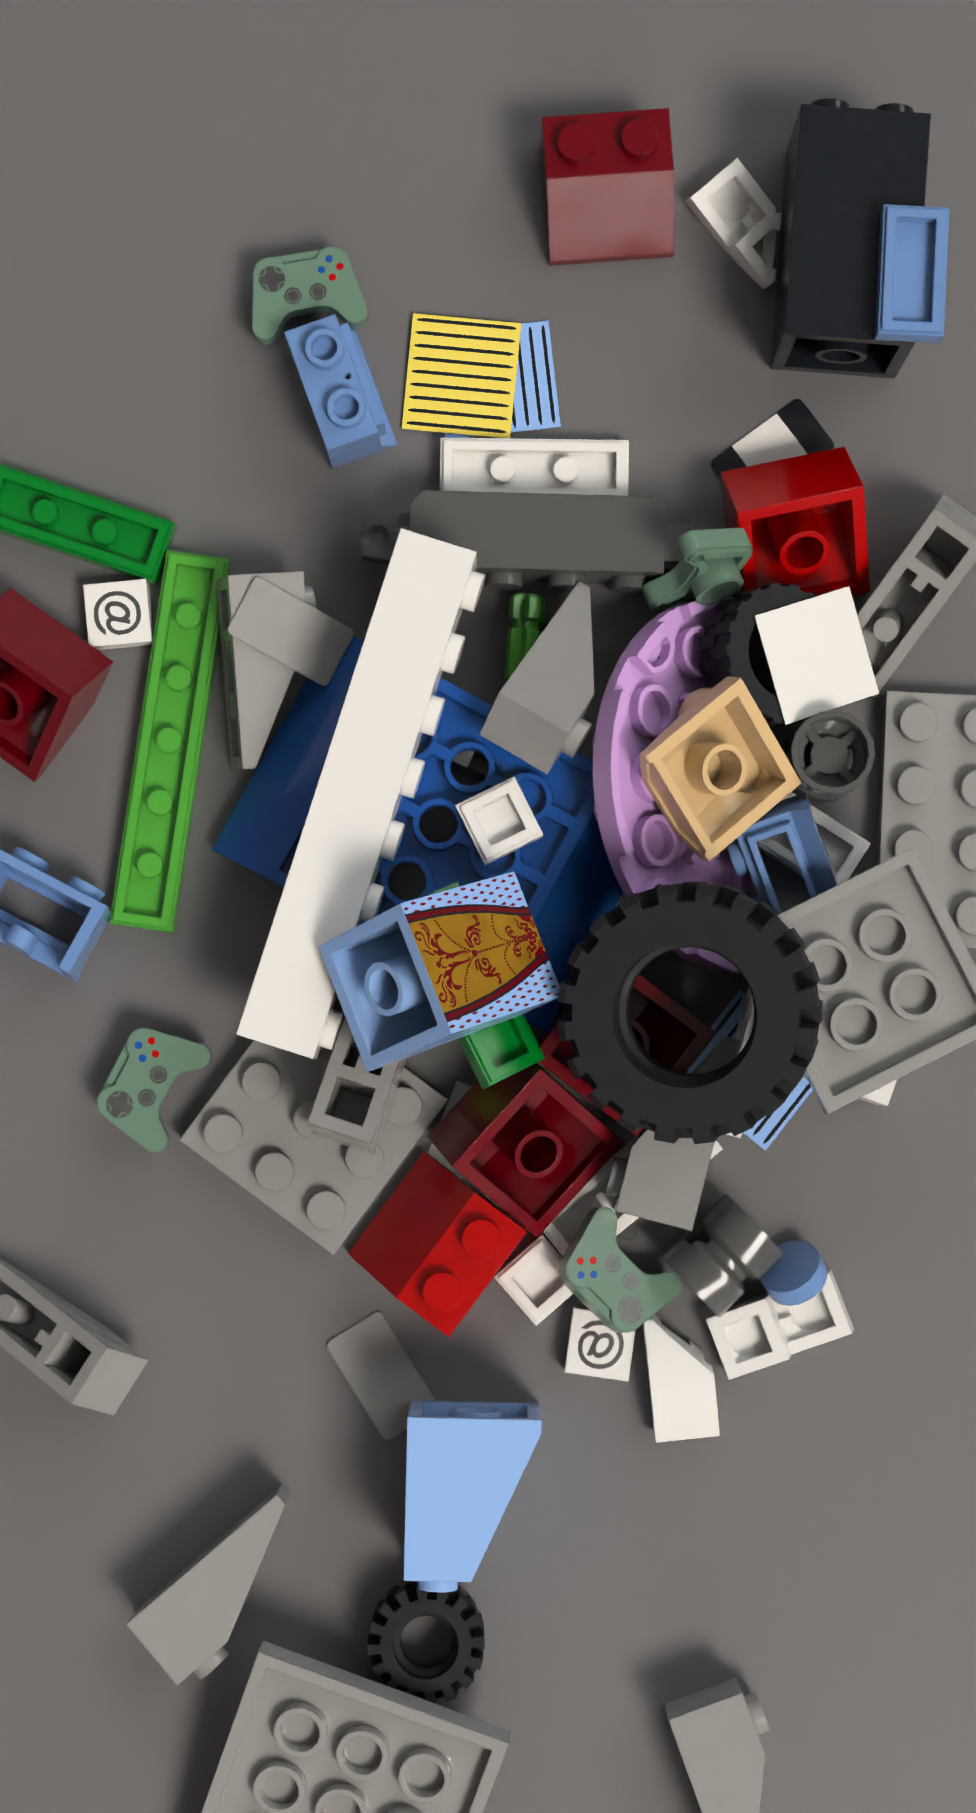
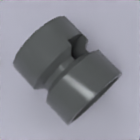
[783,710,875,803]
[661,1194,784,1318]

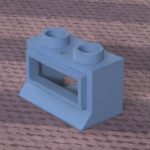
[284,314,398,469]
[727,792,838,915]
[0,846,111,983]

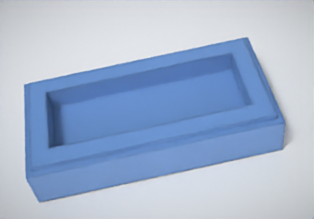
[875,204,950,343]

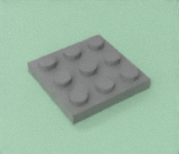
[777,847,976,1114]
[180,1021,448,1255]

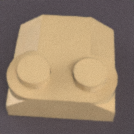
[639,676,801,862]

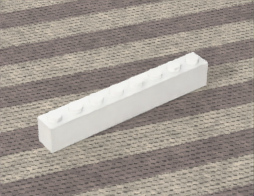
[236,528,485,1059]

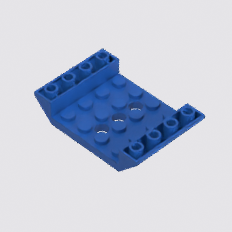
[212,636,623,1033]

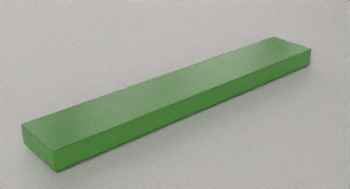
[109,550,231,934]

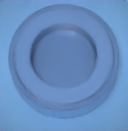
[760,1240,827,1306]

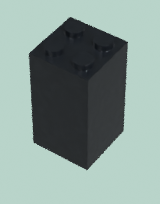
[771,98,931,379]

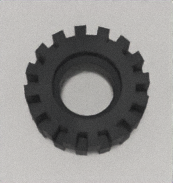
[367,1581,485,1704]

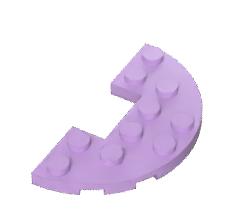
[592,596,751,974]

